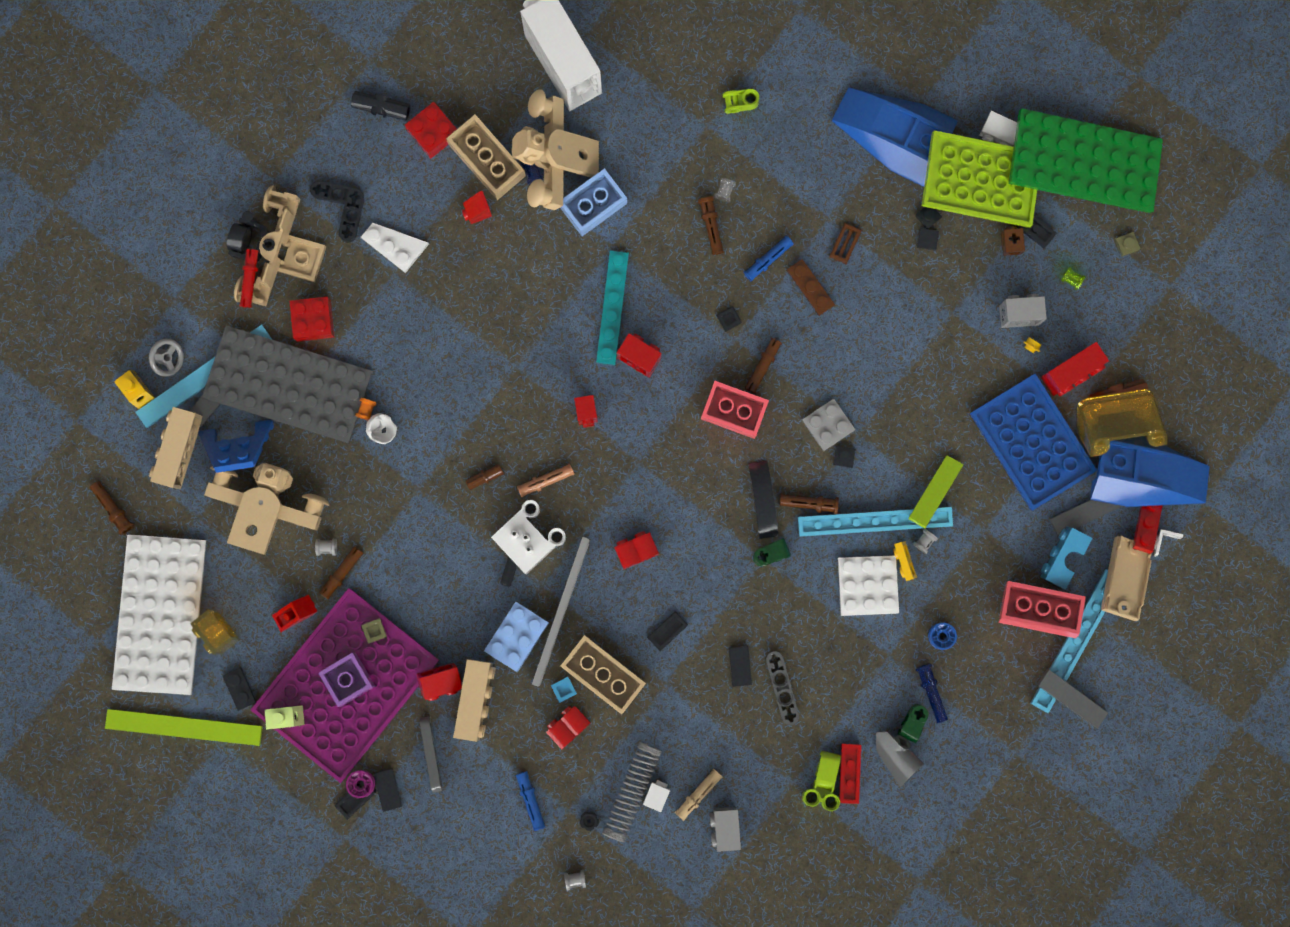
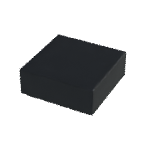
[917,228,939,251]
[716,306,742,332]

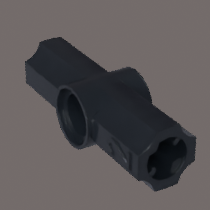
[351,91,410,121]

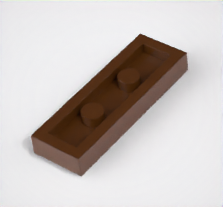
[786,259,835,316]

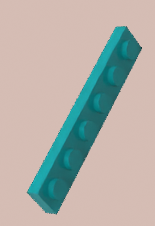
[596,251,629,365]

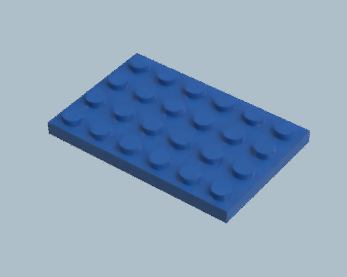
[970,374,1097,511]

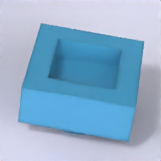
[551,677,577,703]

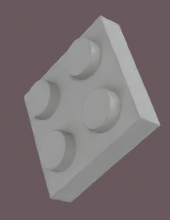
[802,399,855,452]

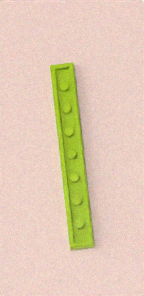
[105,709,263,746]

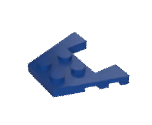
[198,420,274,473]

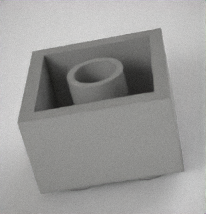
[999,294,1046,328]
[709,807,741,852]

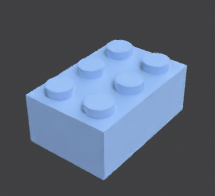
[560,168,627,236]
[484,602,549,672]

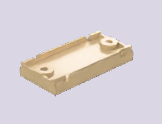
[1101,536,1152,621]

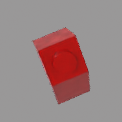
[462,191,492,224]
[272,595,318,632]

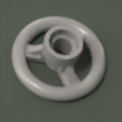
[149,338,184,377]

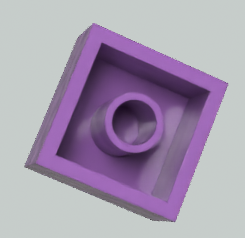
[318,653,375,707]

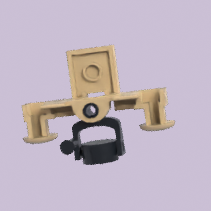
[227,186,326,306]

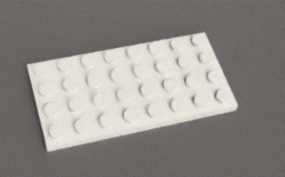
[112,535,206,695]

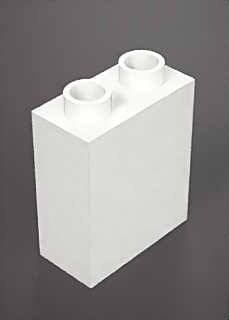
[520,0,602,112]

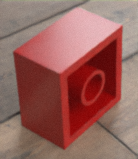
[404,102,457,159]
[289,296,335,342]
[617,333,662,378]

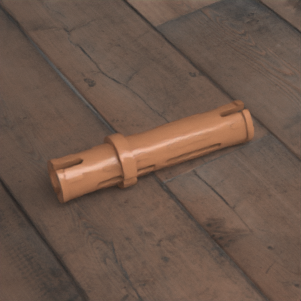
[517,464,574,497]

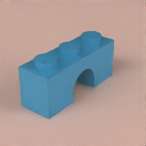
[1040,526,1093,590]

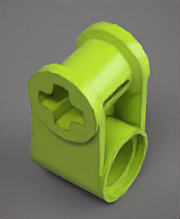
[722,89,759,114]

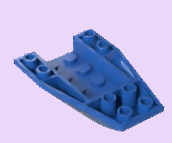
[832,88,958,187]
[1090,426,1210,507]

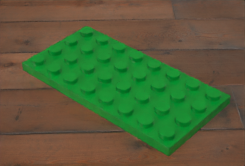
[1009,109,1163,213]

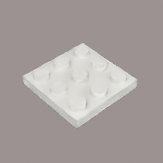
[838,556,899,616]

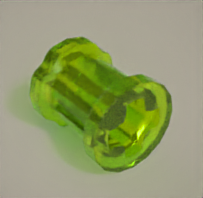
[1060,266,1086,291]

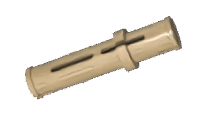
[674,769,723,821]

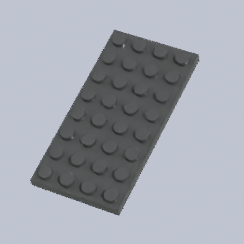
[202,325,373,444]

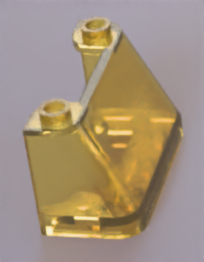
[1077,389,1167,457]

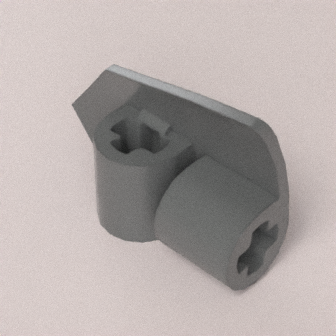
[876,731,924,787]

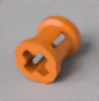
[355,398,377,420]

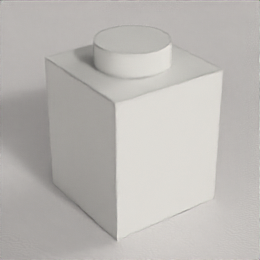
[643,780,670,812]

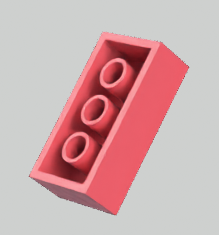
[999,581,1086,638]

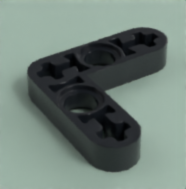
[310,181,364,243]

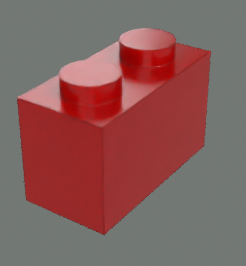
[574,395,598,428]
[416,663,462,701]

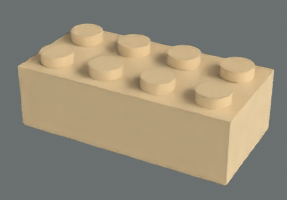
[446,115,526,200]
[149,407,203,489]
[561,635,646,714]
[453,659,496,742]

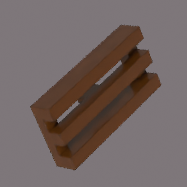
[829,223,862,265]

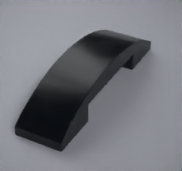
[748,461,778,539]

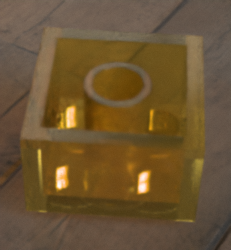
[190,609,240,655]

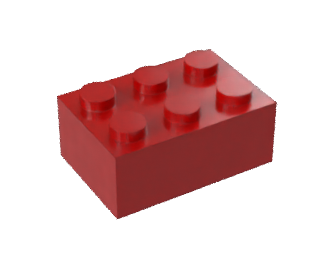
[1040,342,1109,397]

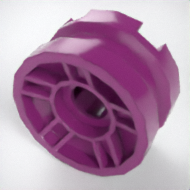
[346,770,376,798]

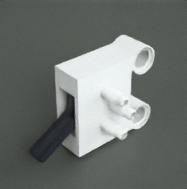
[491,500,566,587]

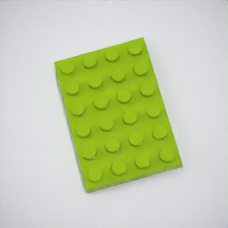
[922,130,1037,228]

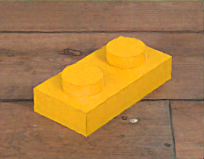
[894,541,917,581]

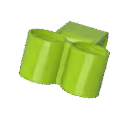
[802,750,841,811]

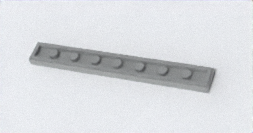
[532,537,590,686]

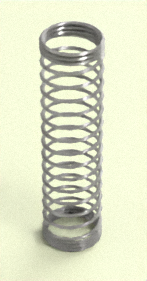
[602,742,662,842]

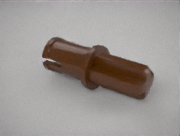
[466,464,504,490]

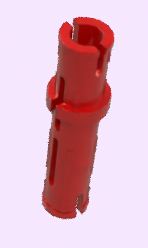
[239,249,259,308]

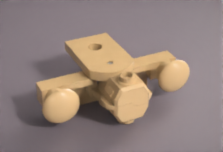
[512,90,599,210]
[204,463,329,555]

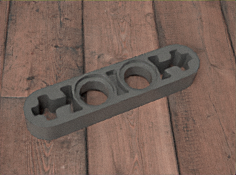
[766,651,799,725]
[420,716,443,793]

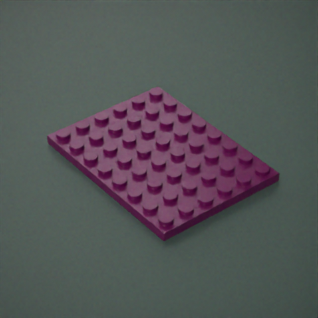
[251,588,440,783]

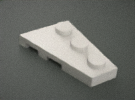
[361,223,429,273]

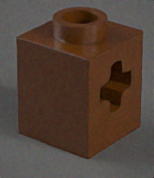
[1001,226,1025,256]

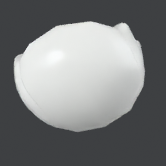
[366,413,397,444]

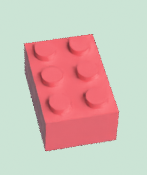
[701,381,769,439]

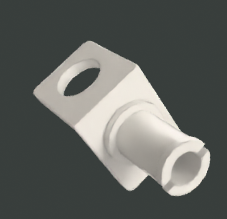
[1153,529,1183,557]

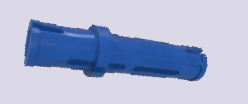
[743,236,794,282]
[515,771,546,831]

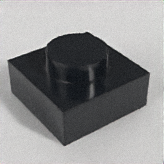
[915,207,942,229]
[833,446,856,468]

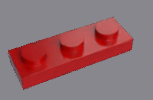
[1132,505,1163,554]
[839,743,861,804]

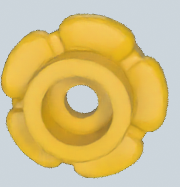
[1024,337,1041,353]

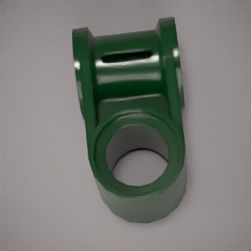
[753,538,791,567]
[897,704,929,743]

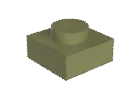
[1115,232,1140,257]
[362,618,387,644]

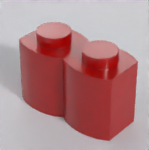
[614,531,659,570]
[546,706,590,750]

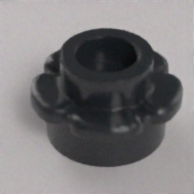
[580,811,599,831]

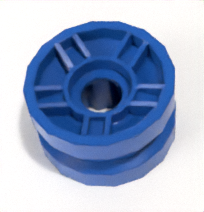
[928,623,957,650]

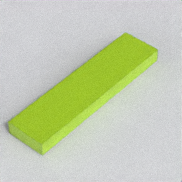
[909,455,964,528]

